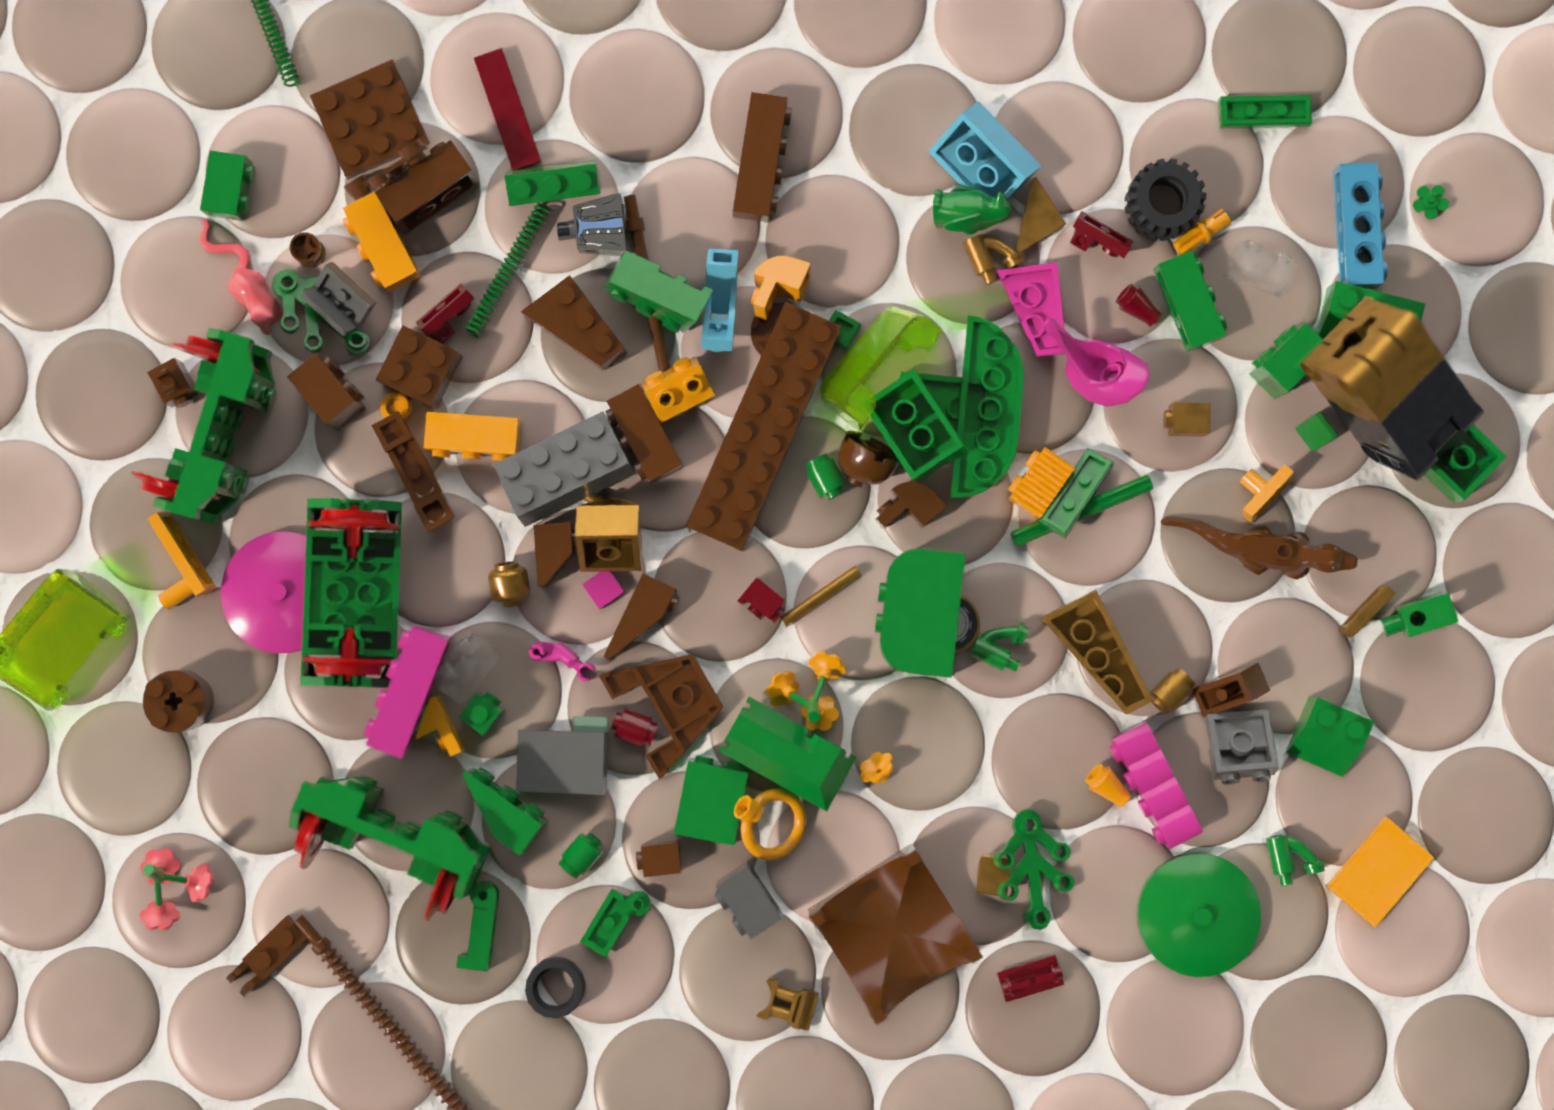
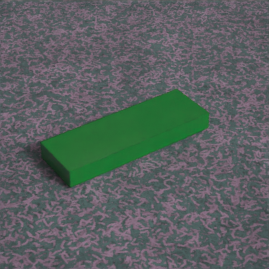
[1218,95,1312,129]
[1039,448,1114,539]

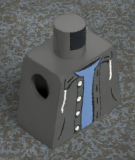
[557,193,628,256]

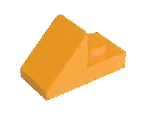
[415,696,466,757]

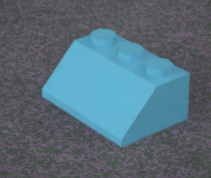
[929,101,1042,200]

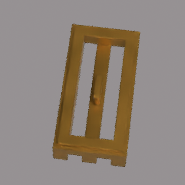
[1338,586,1395,638]

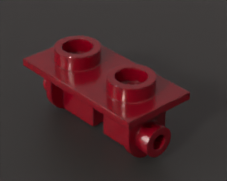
[997,955,1065,1002]

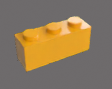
[343,191,422,293]
[424,412,522,462]

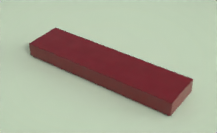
[474,48,542,170]

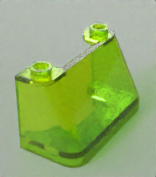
[820,306,943,432]
[0,568,130,711]

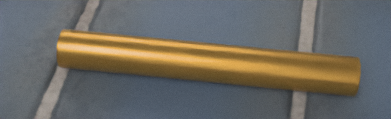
[780,566,862,627]

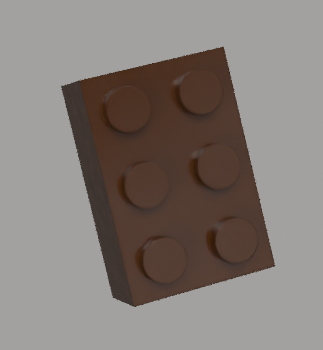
[375,140,480,234]

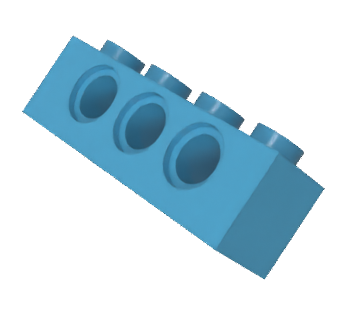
[1333,163,1388,289]

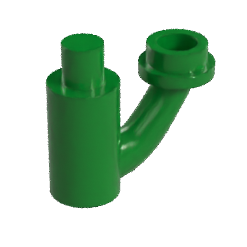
[969,622,1029,672]
[1266,834,1326,886]

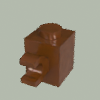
[147,358,199,408]

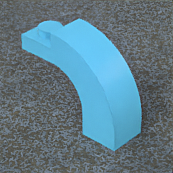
[701,249,739,352]

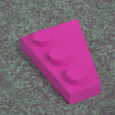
[997,262,1065,358]

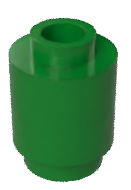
[805,453,846,501]
[559,832,604,879]

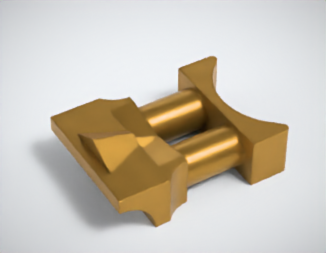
[756,978,819,1031]

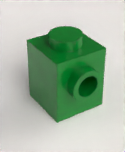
[458,691,505,736]

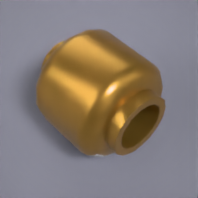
[488,561,530,607]

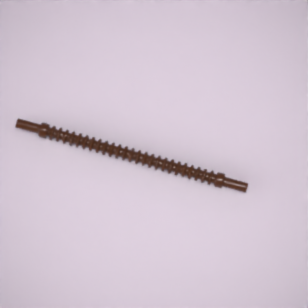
[293,915,473,1110]

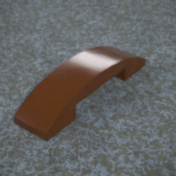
[371,411,455,533]

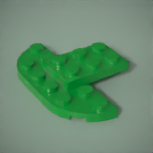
[900,315,1024,498]

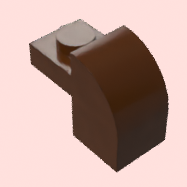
[875,482,947,529]

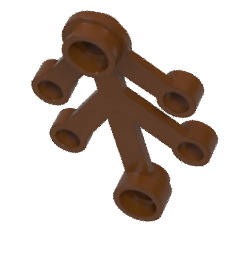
[343,139,428,201]

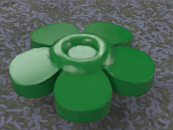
[1413,185,1449,219]

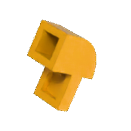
[751,256,812,321]

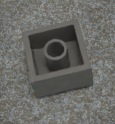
[714,861,782,939]

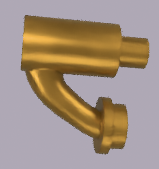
[963,234,1025,285]

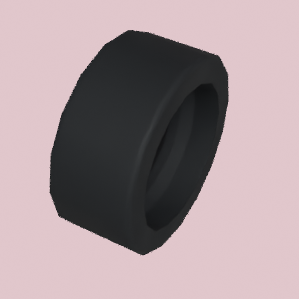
[525,957,585,1018]

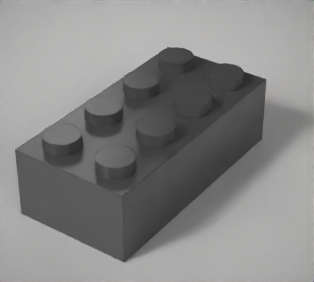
[493,411,635,527]

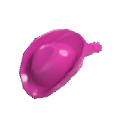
[1044,317,1150,407]

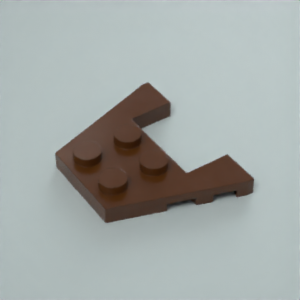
[599,654,724,779]

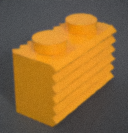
[1007,447,1075,520]

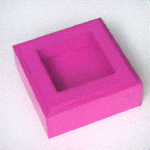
[582,571,625,610]

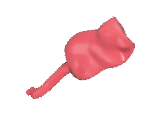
[199,218,283,335]

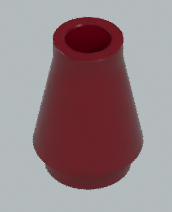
[1115,284,1162,327]

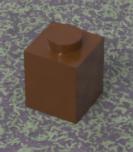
[636,840,682,877]

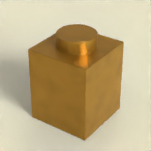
[1163,402,1211,437]

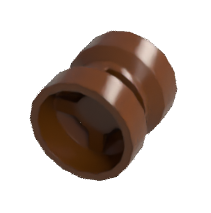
[289,232,326,268]

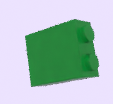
[674,755,749,846]

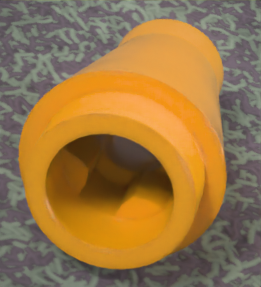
[1085,764,1131,808]

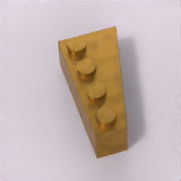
[1041,590,1154,714]

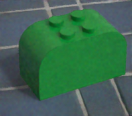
[874,549,965,678]

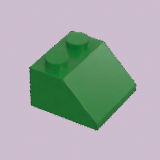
[1285,696,1374,777]

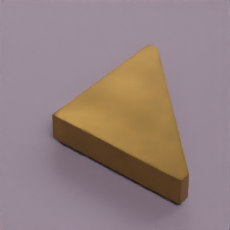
[1015,177,1066,253]

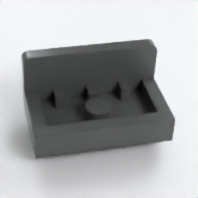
[300,262,377,336]

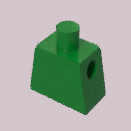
[1380,591,1459,637]

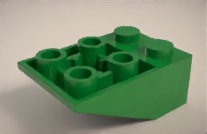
[462,767,548,856]

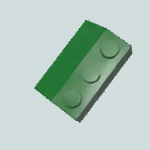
[1316,281,1426,339]

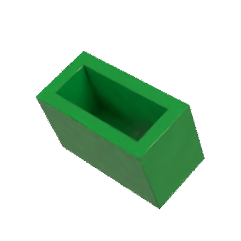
[200,150,255,221]

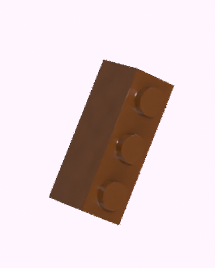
[605,384,683,484]

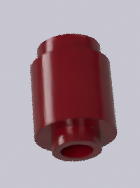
[611,708,658,747]

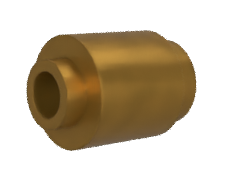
[1150,668,1196,713]

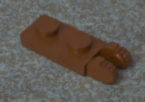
[226,915,307,997]

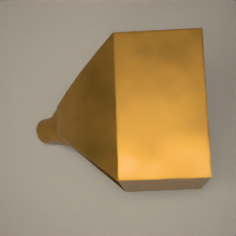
[575,493,642,572]

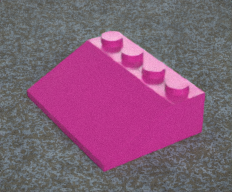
[363,626,451,759]

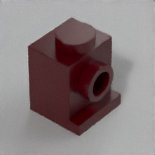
[737,577,786,623]

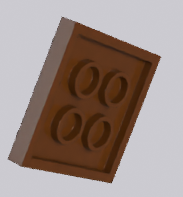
[309,59,430,180]

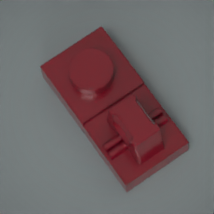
[1070,211,1133,258]
[415,283,475,344]

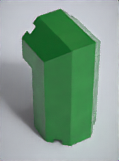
[719,696,857,812]

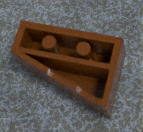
[521,275,627,371]

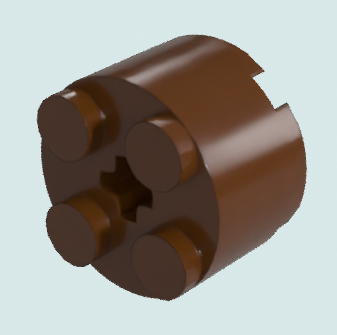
[143,670,214,732]

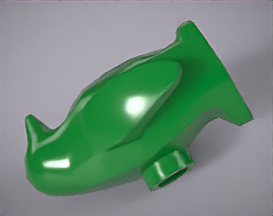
[933,186,1012,235]

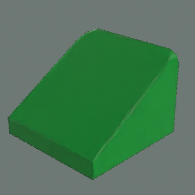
[1295,412,1337,451]

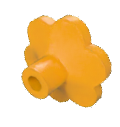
[860,752,893,784]

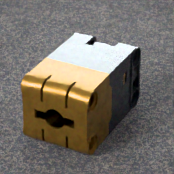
[1300,296,1484,481]

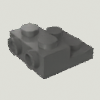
[1205,709,1279,785]

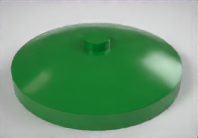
[1136,853,1261,977]

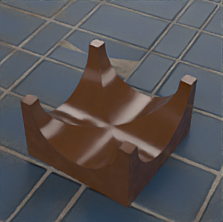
[808,844,983,1025]

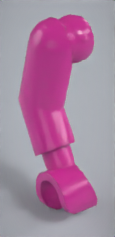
[529,642,596,681]

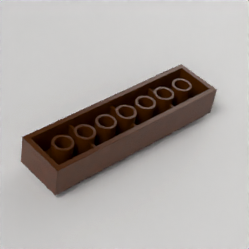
[686,302,841,552]

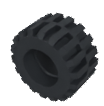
[1124,158,1207,241]

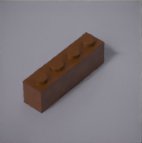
[733,92,792,223]

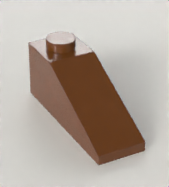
[603,573,680,659]

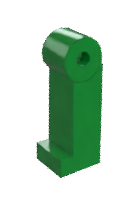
[456,881,499,972]

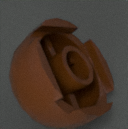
[838,430,900,487]

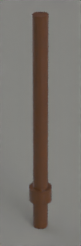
[623,195,671,373]

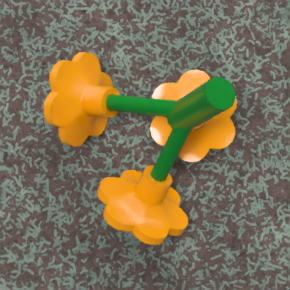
[766,651,847,732]

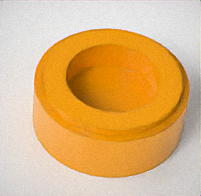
[380,392,412,421]

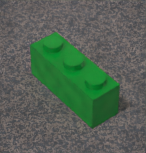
[504,159,601,206]
[1153,251,1227,353]

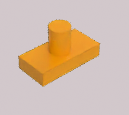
[1240,464,1294,524]

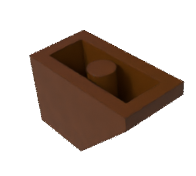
[533,522,577,587]
[1192,662,1271,717]

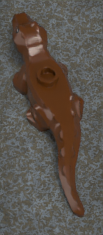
[1160,517,1358,579]

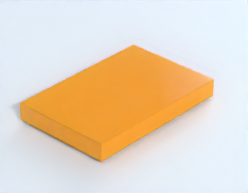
[1326,817,1434,928]

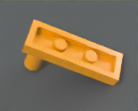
[147,511,217,610]

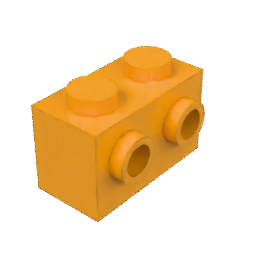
[641,356,715,423]

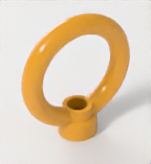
[734,788,806,860]

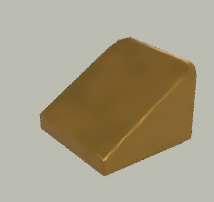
[976,856,1010,896]

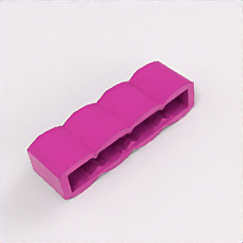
[1109,722,1203,849]

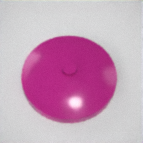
[221,532,306,653]

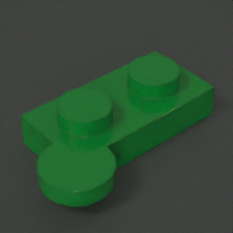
[580,887,651,957]

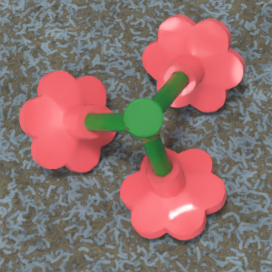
[140,848,213,930]

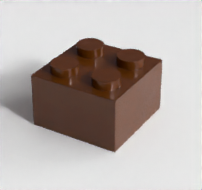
[376,325,463,410]
[287,353,366,431]

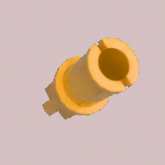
[1173,209,1231,255]

